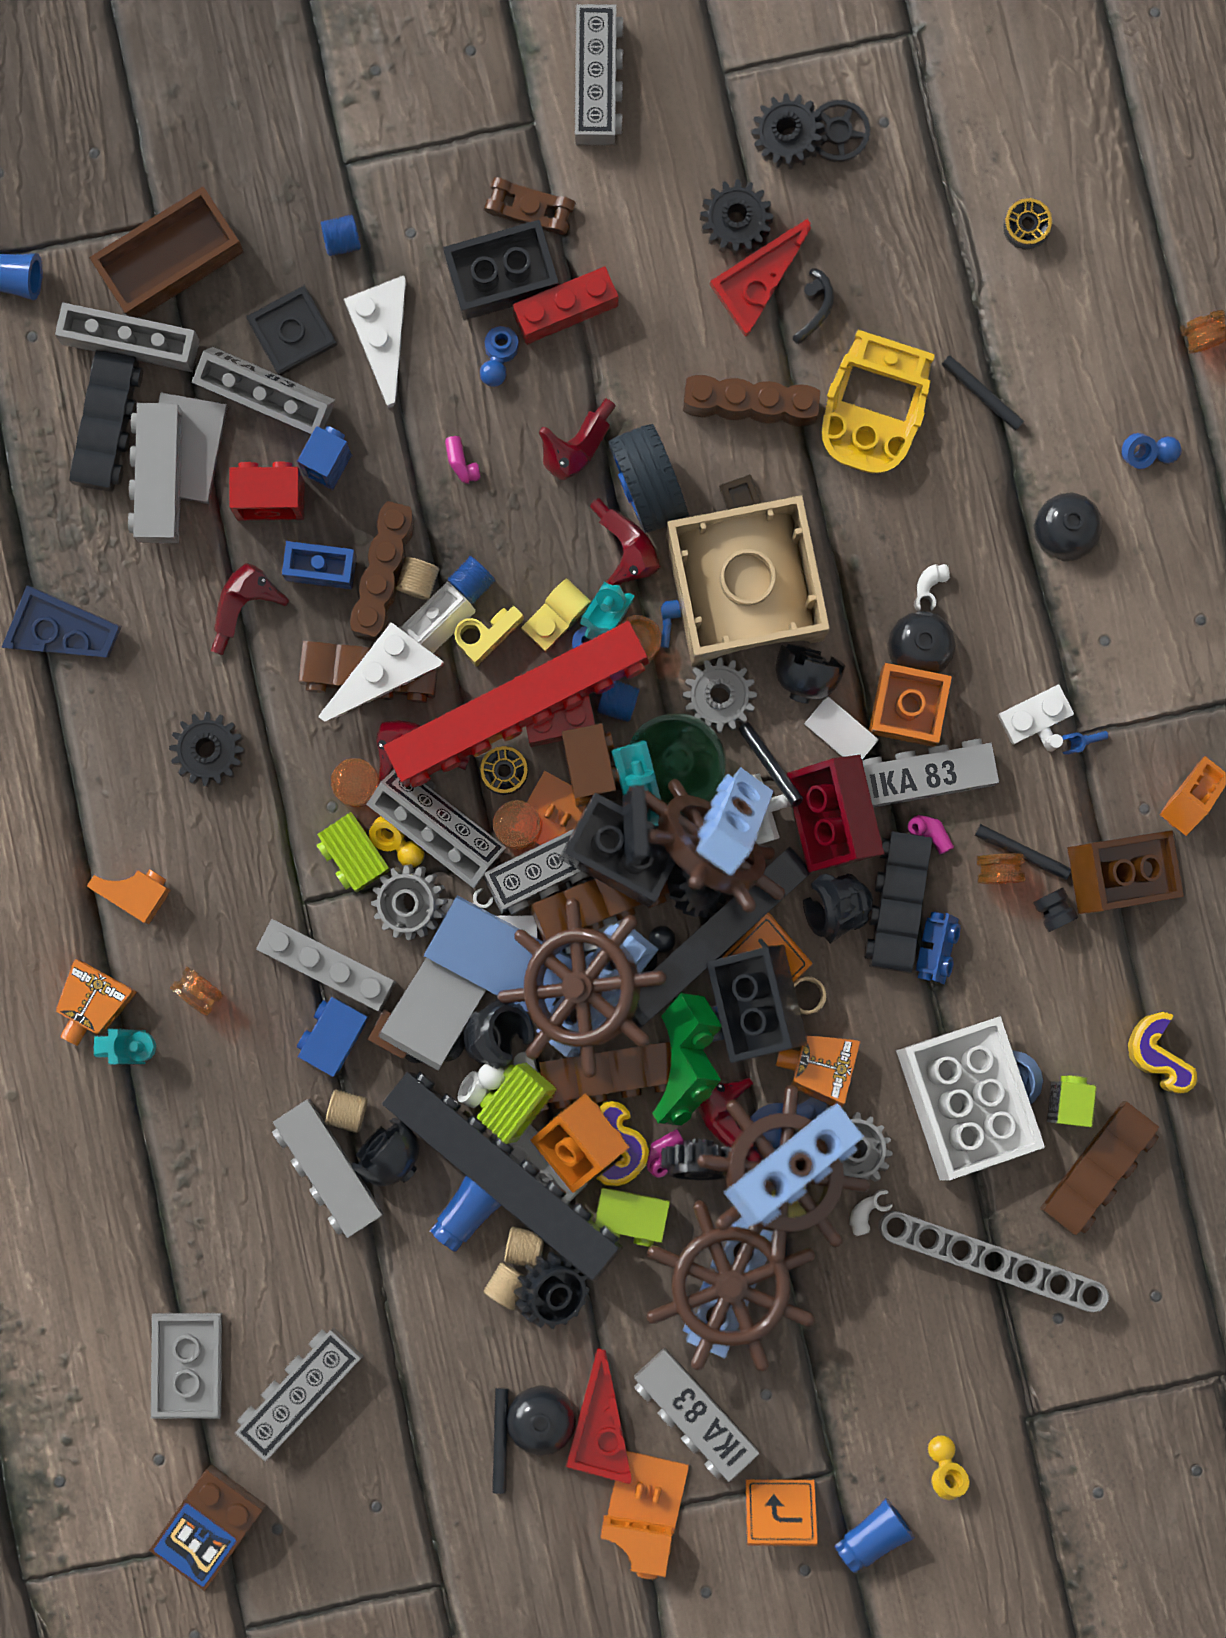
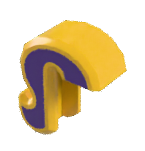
[1128,1012,1197,1093]
[596,1101,649,1186]

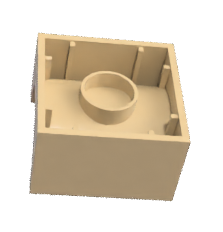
[666,495,830,667]

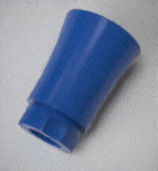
[0,253,43,300]
[430,1175,502,1252]
[835,1498,915,1573]

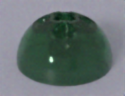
[629,713,726,805]

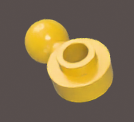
[369,816,424,868]
[928,1435,969,1500]

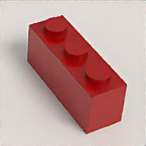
[512,266,618,345]

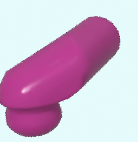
[445,436,481,484]
[908,815,954,855]
[646,1129,684,1178]

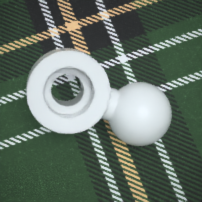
[458,1063,504,1108]

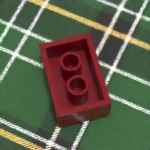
[786,754,884,873]

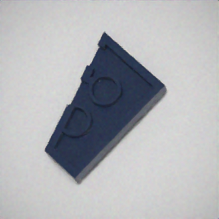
[1,586,122,657]

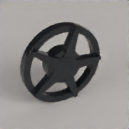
[815,100,870,162]

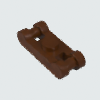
[484,177,576,235]

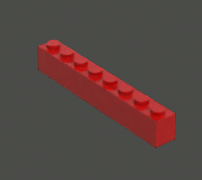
[383,621,649,788]

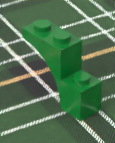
[652,993,722,1126]

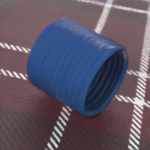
[321,214,361,257]
[448,556,496,604]
[597,681,640,723]

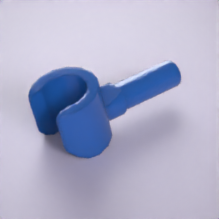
[661,600,681,648]
[1061,731,1109,755]

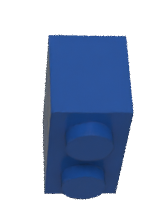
[297,426,352,490]
[282,541,357,589]
[296,997,370,1077]

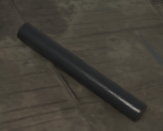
[941,355,1024,431]
[739,722,804,807]
[974,824,1071,880]
[492,1388,509,1494]

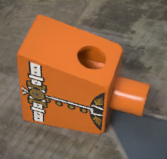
[56,959,137,1046]
[775,1036,860,1108]

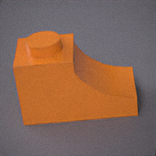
[1160,756,1226,836]
[87,869,171,924]
[601,1515,672,1579]

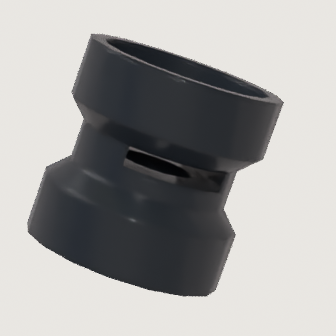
[1033,887,1079,933]

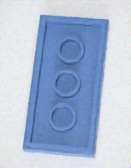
[424,895,572,1012]

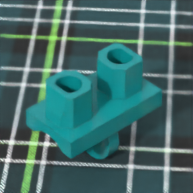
[580,582,635,639]
[612,741,661,800]
[94,1029,156,1064]

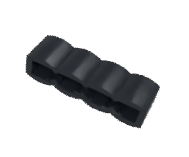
[69,350,143,492]
[864,831,932,973]

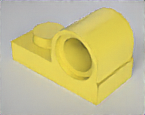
[521,578,592,652]
[454,606,524,667]

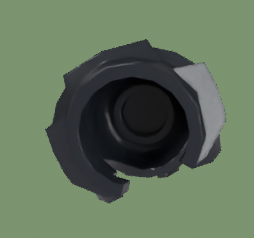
[803,873,873,944]
[462,999,534,1069]

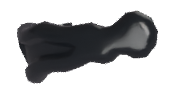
[792,268,834,344]

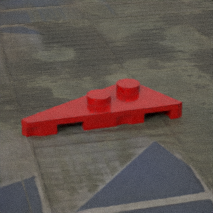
[710,218,812,337]
[566,1347,632,1484]

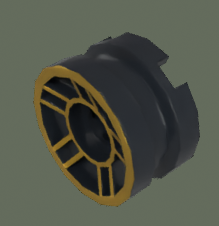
[1003,198,1052,250]
[480,746,528,796]

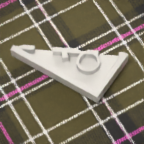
[344,275,406,408]
[318,622,444,722]

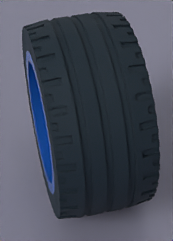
[608,424,689,533]

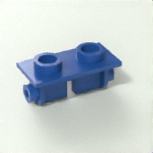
[915,912,961,985]

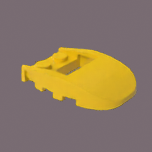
[822,330,935,473]

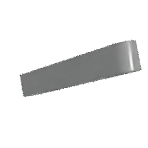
[878,1211,1109,1312]

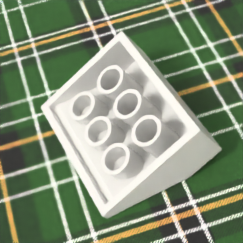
[896,1016,1045,1181]

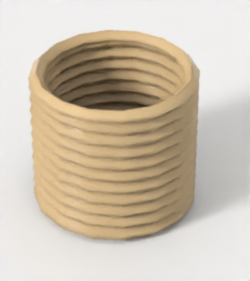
[396,557,440,600]
[794,977,826,1015]
[325,1089,368,1133]
[504,1226,544,1267]
[483,1263,524,1310]

